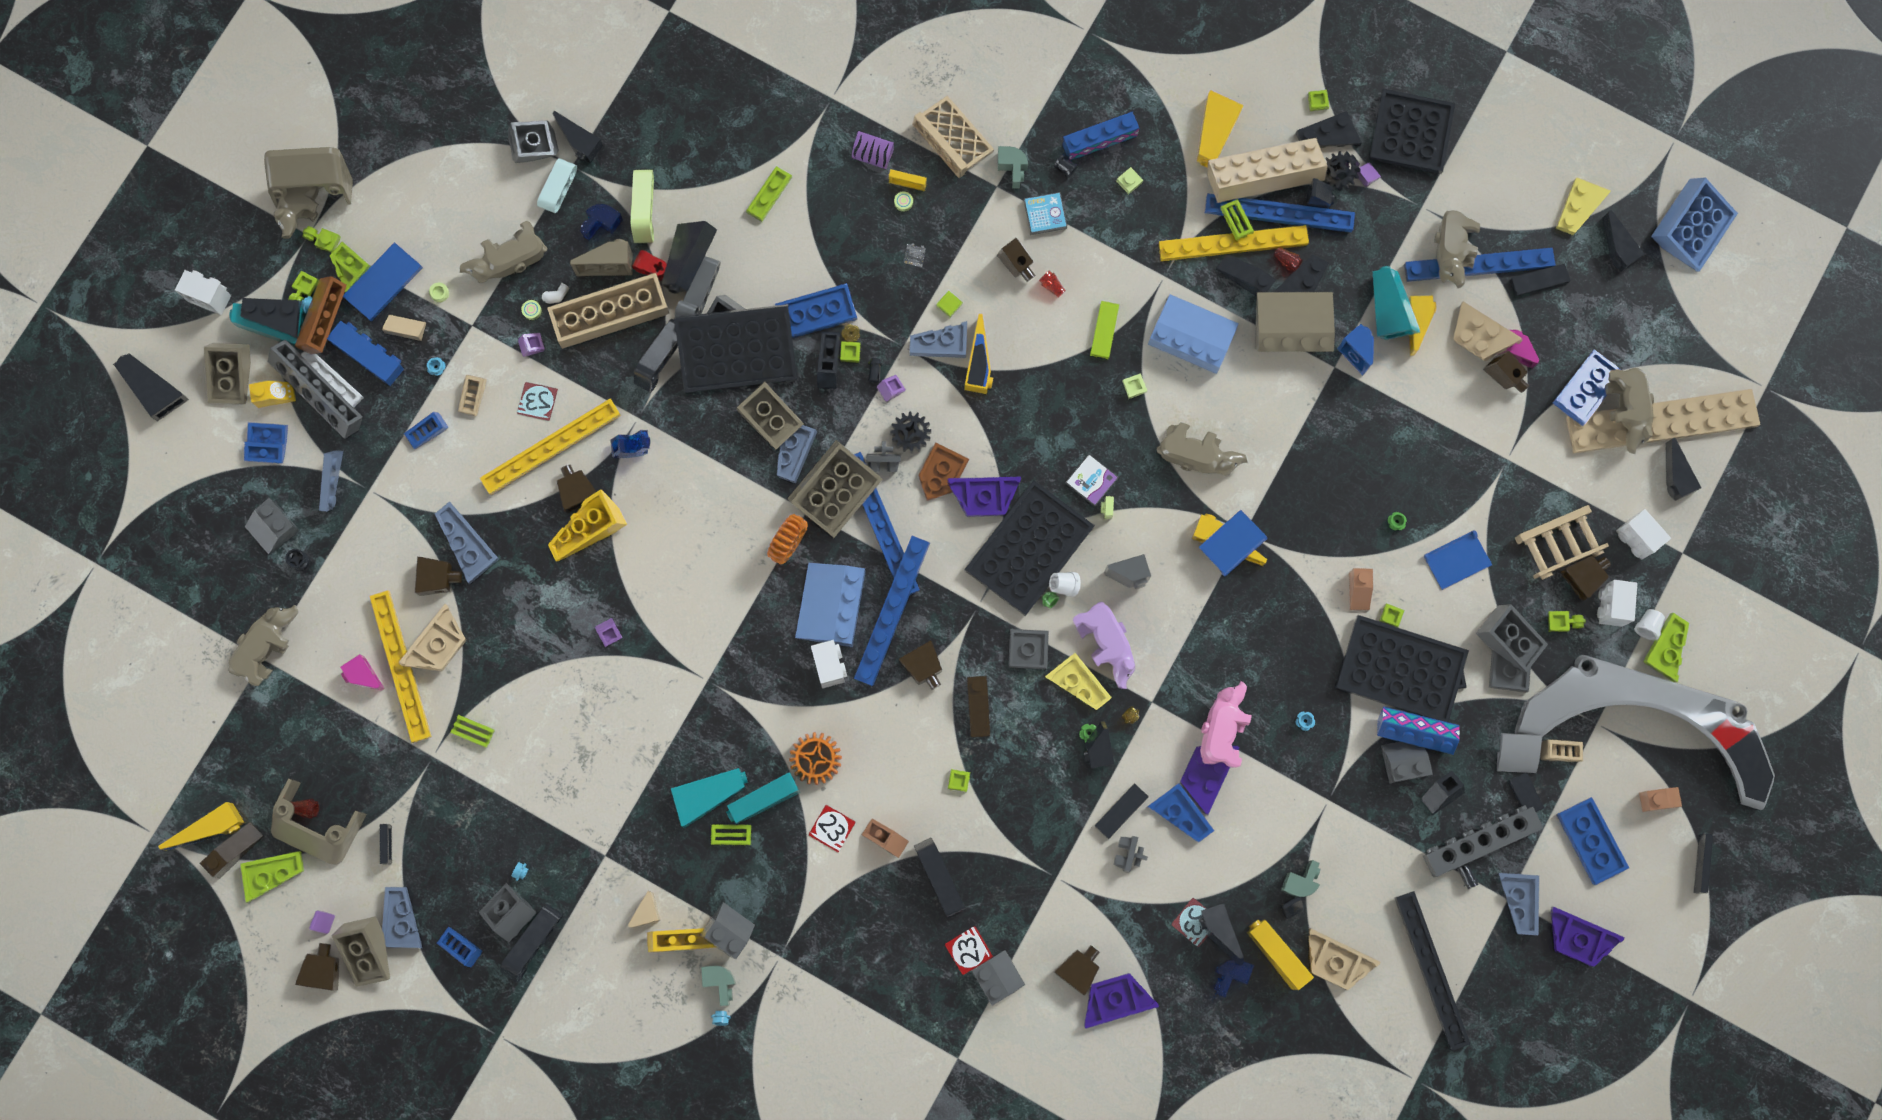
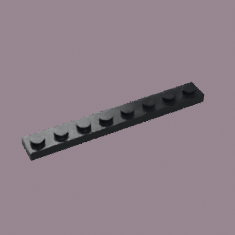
[1394,891,1470,1051]

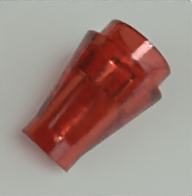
[1274,247,1303,272]
[1039,270,1066,298]
[290,799,319,818]

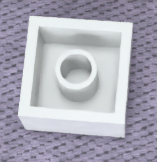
[175,270,231,315]
[1616,509,1671,560]
[1597,580,1637,627]
[811,640,847,688]

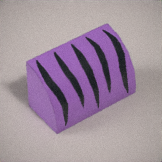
[852,131,894,169]

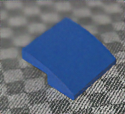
[244,422,288,463]

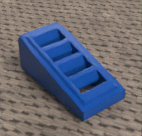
[404,412,449,449]
[437,927,482,967]

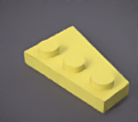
[1556,177,1611,235]
[1045,653,1112,710]

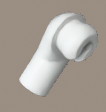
[542,283,569,304]

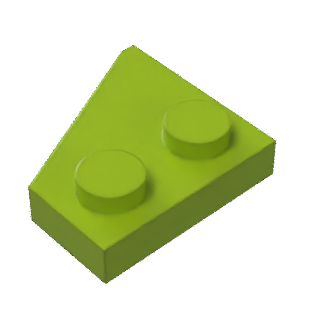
[330,242,371,292]

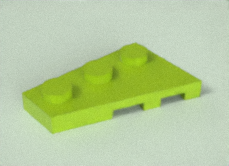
[1643,613,1689,682]
[240,851,304,903]

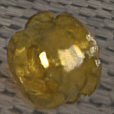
[842,324,860,342]
[1122,706,1140,724]

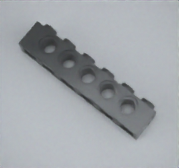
[267,340,363,439]
[1423,805,1543,877]

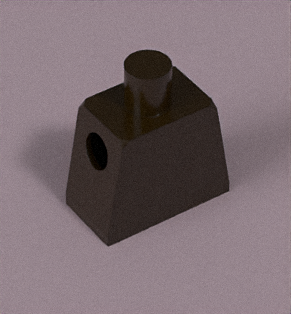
[997,238,1036,282]
[1483,351,1529,393]
[557,464,596,514]
[415,556,462,596]
[1560,556,1611,602]
[899,640,942,690]
[295,943,339,991]
[1054,945,1100,996]

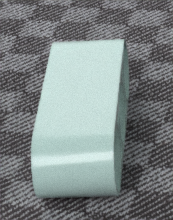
[537,158,577,213]

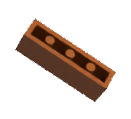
[295,276,347,354]

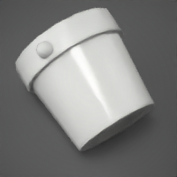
[1049,572,1080,597]
[1634,609,1665,641]

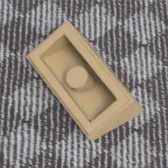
[382,315,426,341]

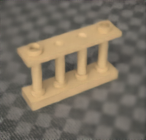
[1515,505,1609,580]

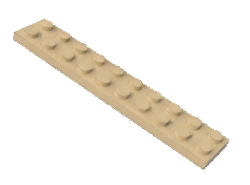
[1566,389,1760,454]

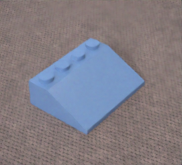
[1651,177,1738,272]
[1148,294,1239,374]
[795,563,865,647]

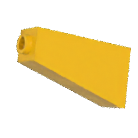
[1197,90,1244,168]
[1247,920,1314,990]

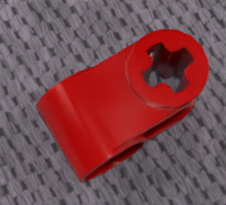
[632,250,667,281]

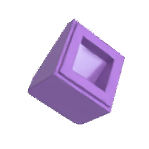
[1357,162,1381,188]
[518,333,545,357]
[877,375,906,402]
[595,618,622,647]
[309,910,335,934]

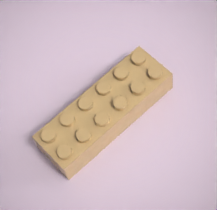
[1207,138,1327,203]
[548,273,670,349]

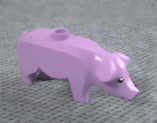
[1073,602,1135,689]

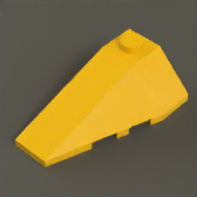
[548,490,627,562]

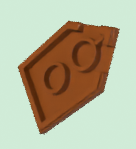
[918,442,969,501]

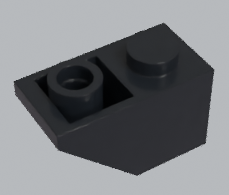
[1421,771,1465,815]

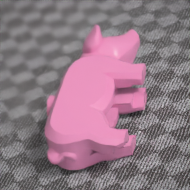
[1201,681,1251,768]

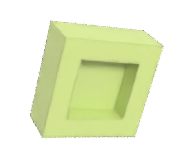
[1117,167,1143,194]
[1122,373,1147,399]
[1101,496,1114,519]

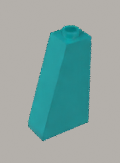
[1373,266,1420,340]
[229,303,306,348]
[671,768,748,828]
[726,772,800,824]

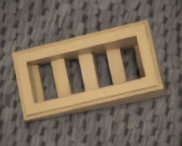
[458,375,487,416]
[1540,740,1583,762]

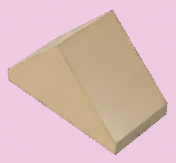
[628,891,660,928]

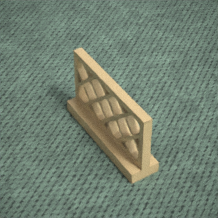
[912,96,994,178]

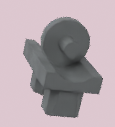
[866,441,901,472]
[1113,836,1148,873]

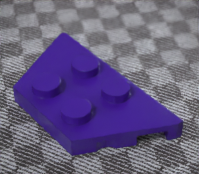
[947,477,1021,517]
[1180,746,1239,815]
[1550,907,1625,967]
[1084,973,1159,1029]

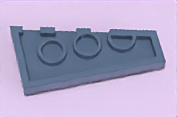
[435,501,499,584]

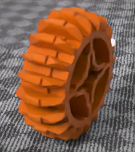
[767,514,808,564]
[789,732,842,785]

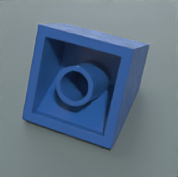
[1337,324,1374,376]

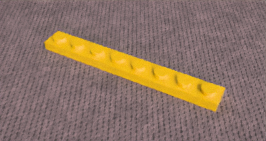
[1158,225,1309,261]
[480,399,621,495]
[369,590,432,743]

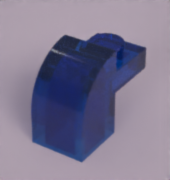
[580,204,623,240]
[610,430,650,458]
[1214,960,1254,997]

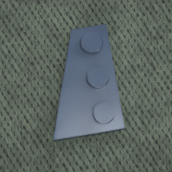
[910,321,967,358]
[777,425,817,483]
[319,450,343,512]
[1498,873,1539,935]
[382,887,422,948]

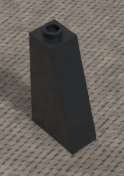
[662,221,717,294]
[113,353,189,422]

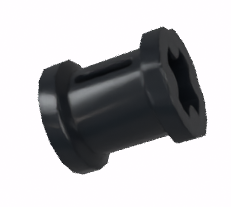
[1054,153,1078,178]

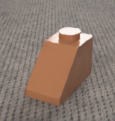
[1349,568,1373,610]
[1639,787,1682,812]
[862,818,909,858]

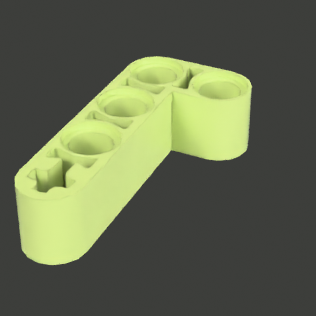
[631,170,654,243]

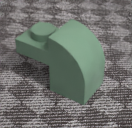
[998,146,1028,188]
[1281,860,1321,897]
[701,966,736,1006]

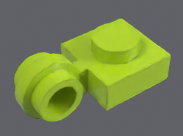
[302,226,341,253]
[288,271,319,302]
[1548,611,1586,632]

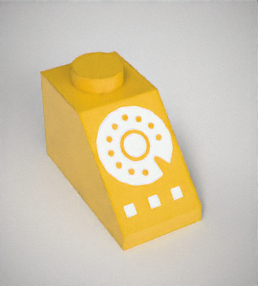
[249,381,296,408]

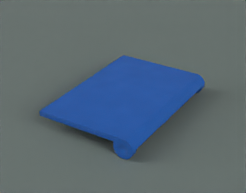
[1199,510,1268,576]
[1424,530,1492,590]

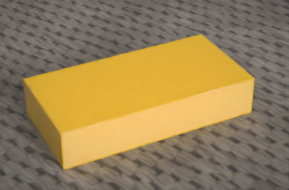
[889,169,927,191]

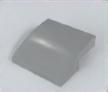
[1496,733,1542,773]

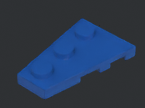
[1148,783,1215,842]

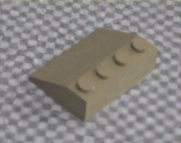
[1255,292,1335,352]
[788,440,883,537]

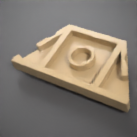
[1454,301,1523,361]
[399,604,466,671]
[1308,928,1381,990]

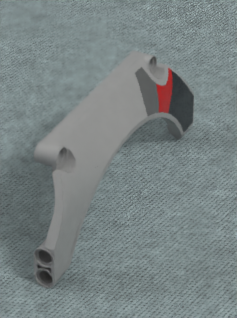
[1515,655,1775,810]

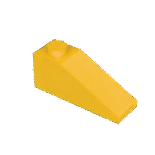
[1409,296,1436,356]

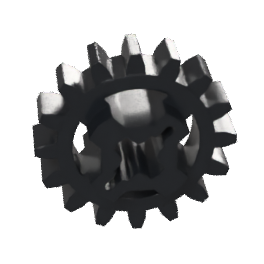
[1322,151,1361,192]
[890,411,931,453]

